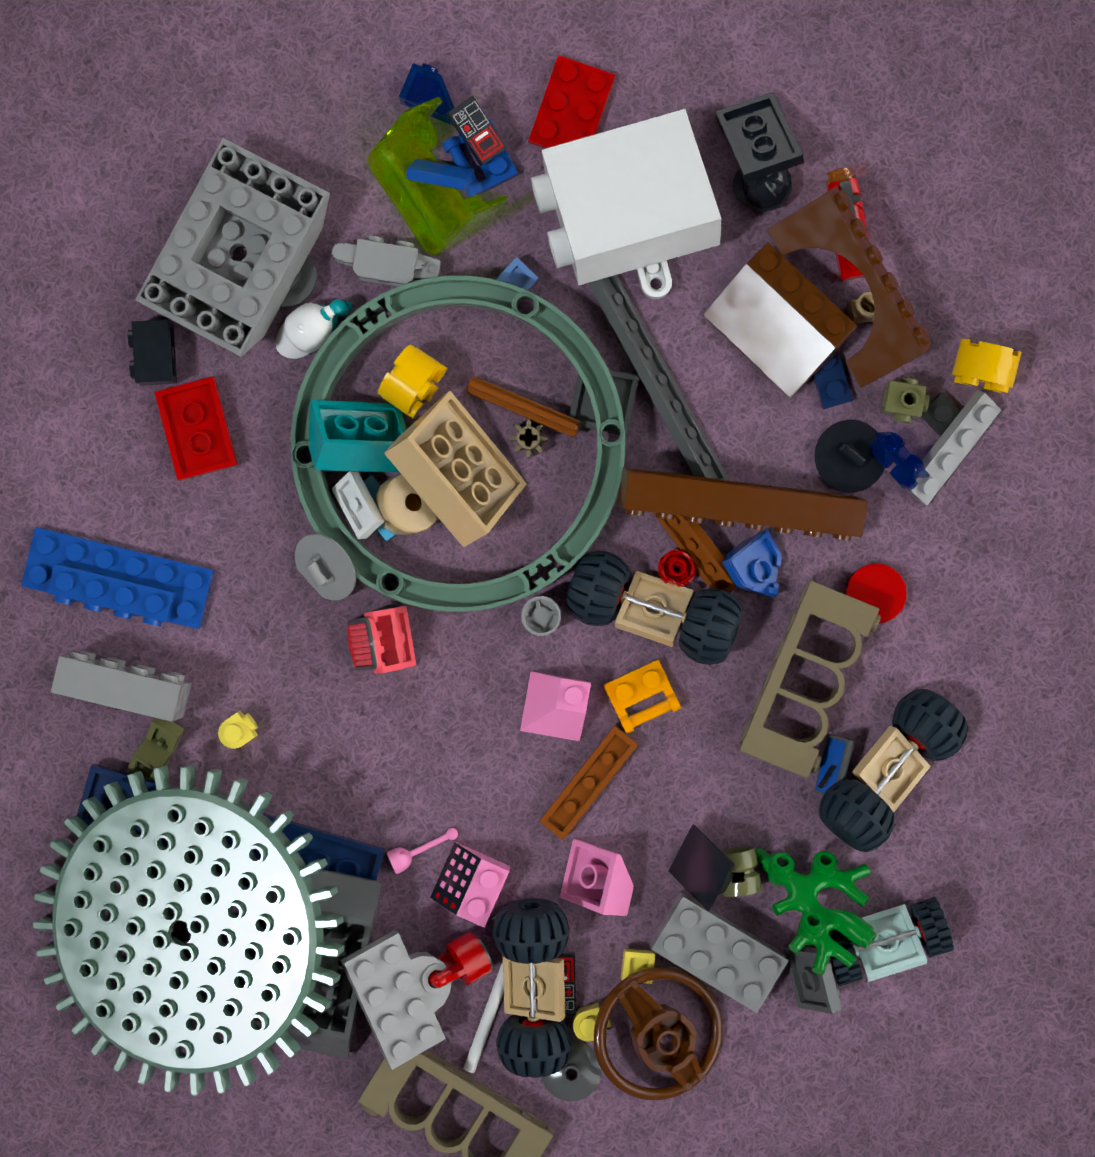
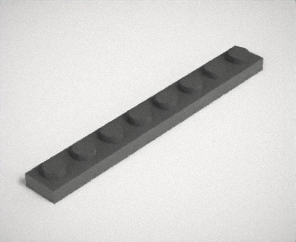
[589,275,729,480]

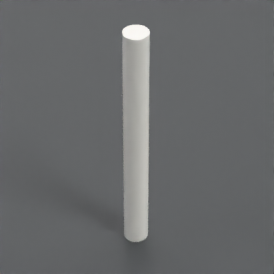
[463,960,504,1073]

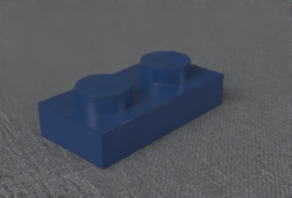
[813,351,853,410]

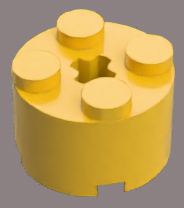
[952,339,1022,393]
[377,344,447,419]

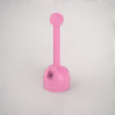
[386,828,458,874]

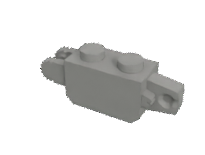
[331,236,441,287]

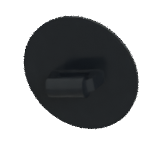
[814,420,886,493]

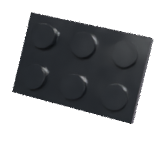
[715,92,804,183]

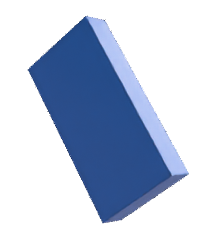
[406,159,475,190]

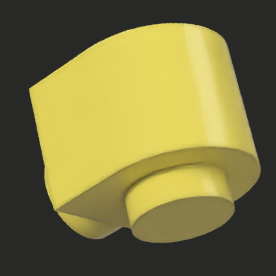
[218,711,258,749]
[573,1002,611,1042]

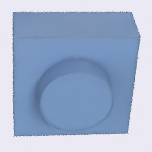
[496,257,539,291]

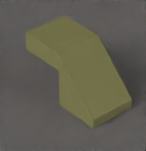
[127,718,184,782]

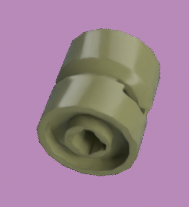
[721,846,762,897]

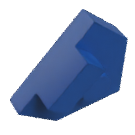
[722,529,782,597]

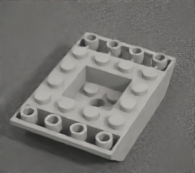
[135,138,330,357]

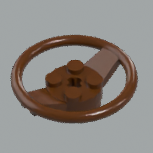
[593,967,723,1100]

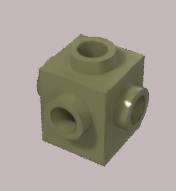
[880,378,929,424]

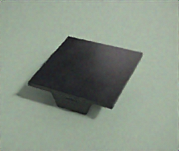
[668,824,734,911]

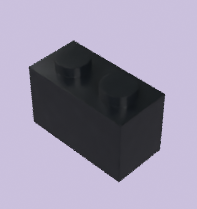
[127,319,177,386]

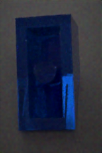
[399,63,454,126]

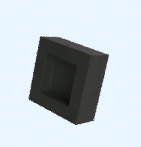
[922,392,960,436]

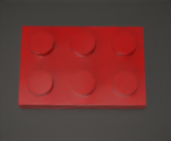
[528,55,615,149]
[154,376,238,481]

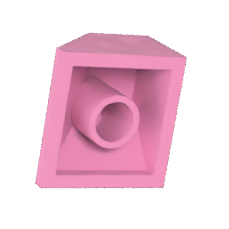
[520,671,591,741]
[560,838,634,916]

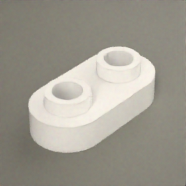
[636,260,672,299]

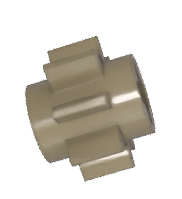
[509,419,547,458]

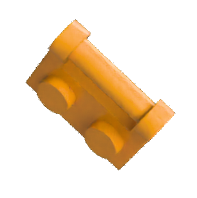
[603,659,682,734]

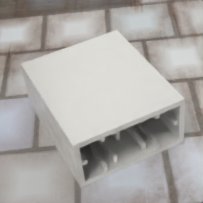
[530,109,721,286]

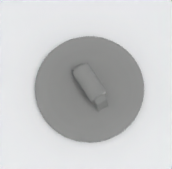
[295,534,356,600]

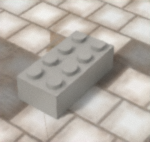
[50,650,192,722]
[650,891,789,1013]

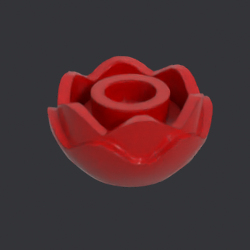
[658,549,696,587]

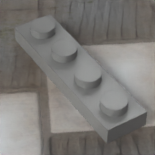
[903,390,1001,506]

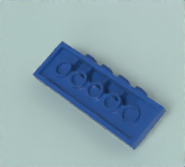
[21,527,214,629]

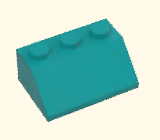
[309,400,407,473]

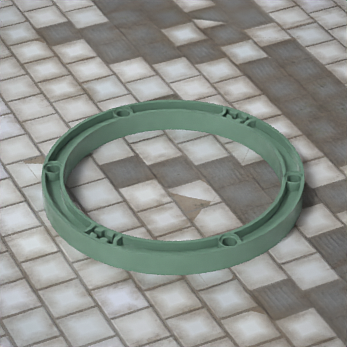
[291,276,625,612]

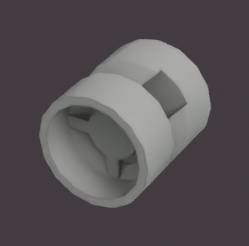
[521,596,561,636]

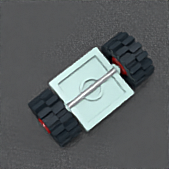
[829,897,954,986]

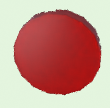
[845,563,907,623]

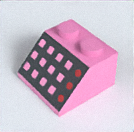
[430,842,510,927]

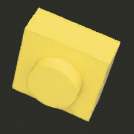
[621,949,655,984]

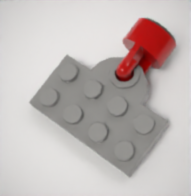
[340,930,493,1070]

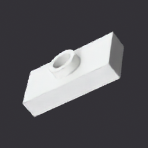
[332,471,385,539]

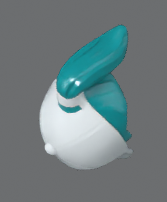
[276,299,352,359]

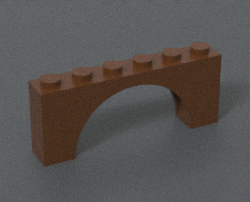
[767,186,931,388]

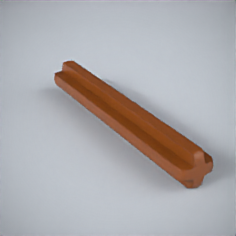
[467,377,581,438]

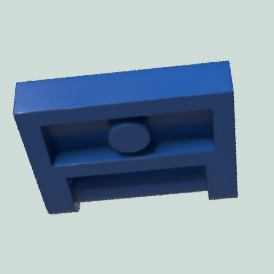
[442,119,518,199]

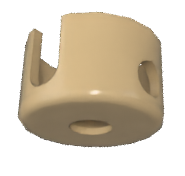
[374,474,438,536]

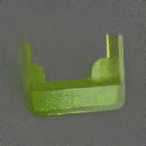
[368,97,508,255]

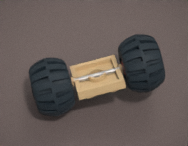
[566,551,743,665]
[819,689,968,852]
[493,898,572,1078]

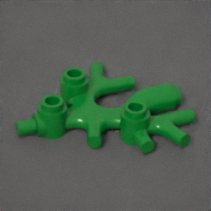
[756,847,877,975]

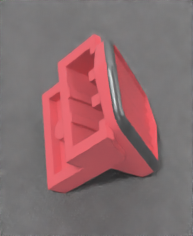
[347,606,417,674]

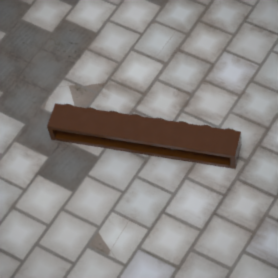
[618,467,868,541]

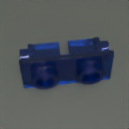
[870,432,930,491]

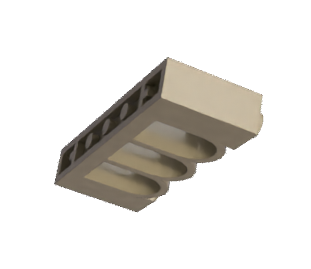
[737,579,881,779]
[358,1050,553,1157]

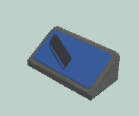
[814,734,854,796]

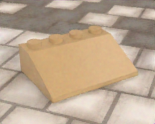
[384,391,527,547]

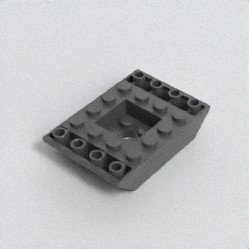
[229,869,383,1059]

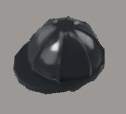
[733,169,792,212]

